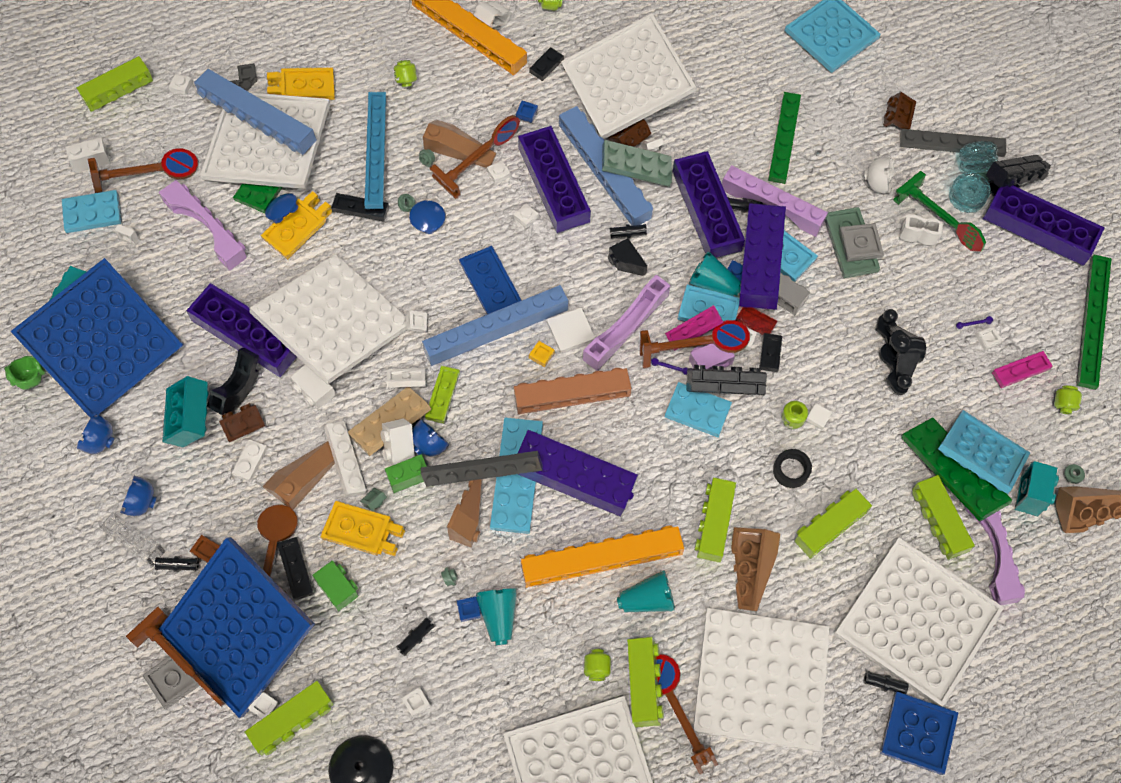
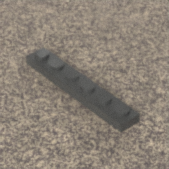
[900,129,1007,157]
[421,451,543,487]

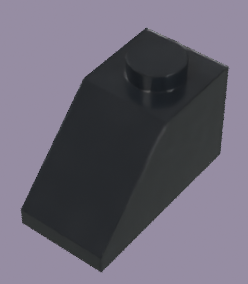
[608,238,648,276]

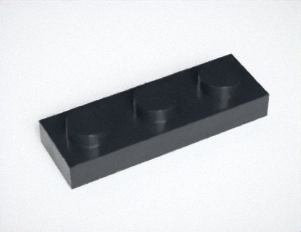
[331,193,389,222]
[277,537,314,601]

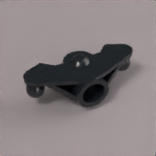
[875,309,926,395]

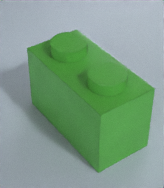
[384,454,427,493]
[312,560,358,612]

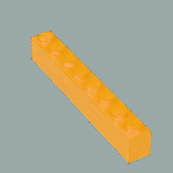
[412,0,527,76]
[521,525,684,588]

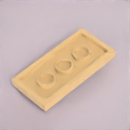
[348,387,431,456]

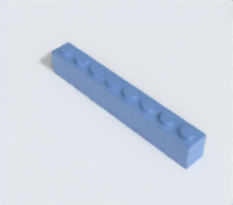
[194,69,317,155]
[559,106,653,226]
[422,285,568,366]

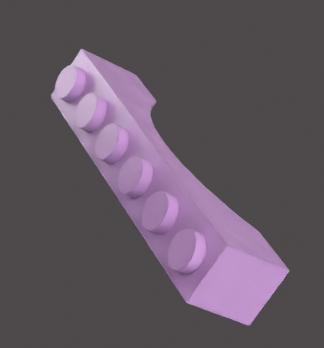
[722,165,828,237]
[159,180,247,271]
[583,275,671,371]
[965,507,1025,605]

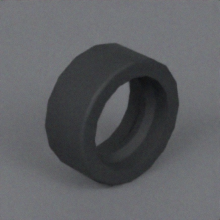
[773,449,812,488]

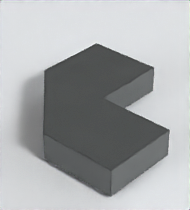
[230,63,257,91]

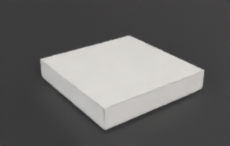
[547,308,595,353]

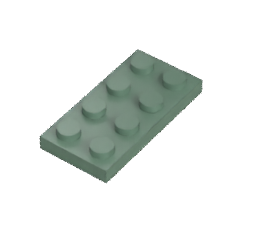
[602,140,672,187]
[825,207,880,278]

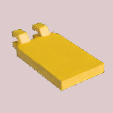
[267,68,335,100]
[260,191,332,260]
[320,501,405,556]

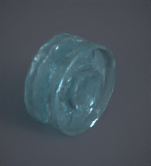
[959,141,999,173]
[949,173,991,213]

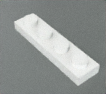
[324,421,366,497]

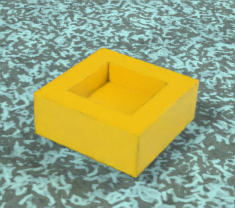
[529,341,555,367]

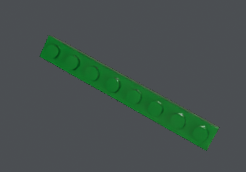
[1077,254,1112,390]

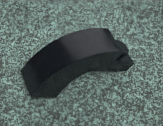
[207,348,259,415]

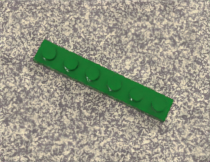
[768,92,801,184]

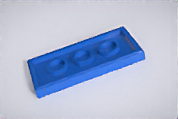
[459,246,522,315]

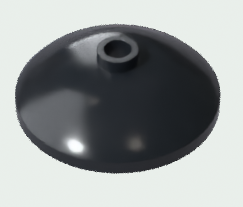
[328,736,394,783]

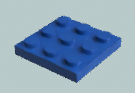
[880,692,958,775]

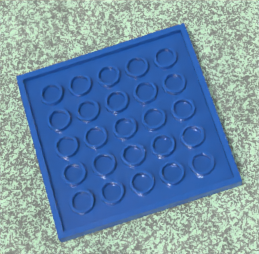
[10,258,183,419]
[159,537,315,718]

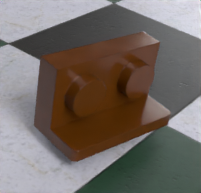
[883,91,917,129]
[608,119,651,147]
[219,403,265,442]

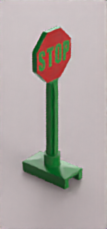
[893,171,986,251]

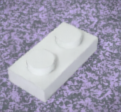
[386,368,426,388]
[232,439,268,483]

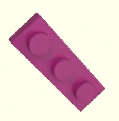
[665,305,723,351]
[992,351,1053,388]

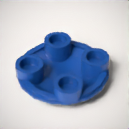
[265,193,298,223]
[409,200,445,234]

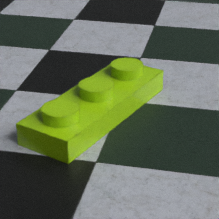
[425,365,460,424]

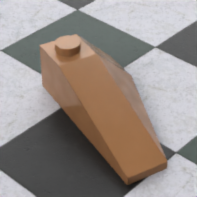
[423,120,496,168]
[263,441,335,510]
[447,479,483,548]
[1055,486,1121,533]
[731,527,780,611]

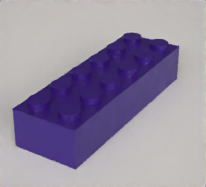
[518,126,591,233]
[672,151,745,258]
[983,186,1105,266]
[739,203,786,310]
[186,283,297,377]
[517,430,638,517]

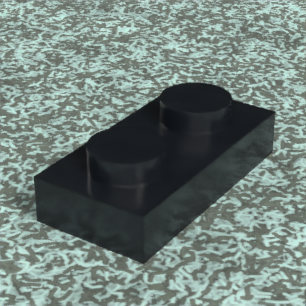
[529,47,564,81]
[759,333,782,372]

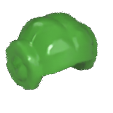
[4,356,46,390]

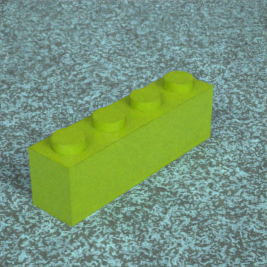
[76,56,153,112]
[912,475,975,560]
[694,477,736,563]
[794,489,872,559]
[627,637,664,728]
[244,681,334,756]

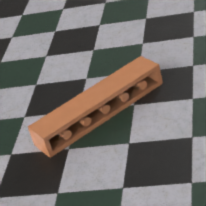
[514,368,632,415]

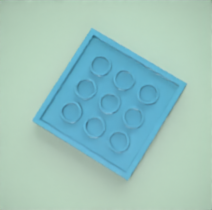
[785,0,881,73]
[938,410,1030,494]

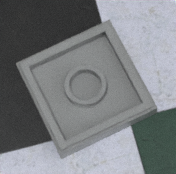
[839,223,884,262]
[142,651,200,710]

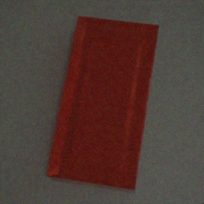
[735,307,778,335]

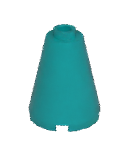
[689,251,741,296]
[617,571,675,613]
[476,588,517,646]

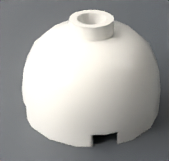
[865,157,894,193]

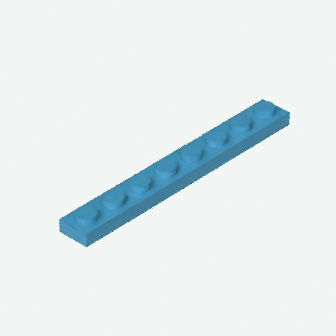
[365,92,386,209]

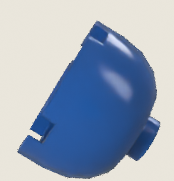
[77,414,115,454]
[412,419,450,457]
[120,475,157,517]

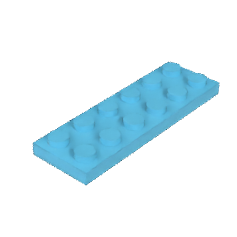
[490,417,543,534]

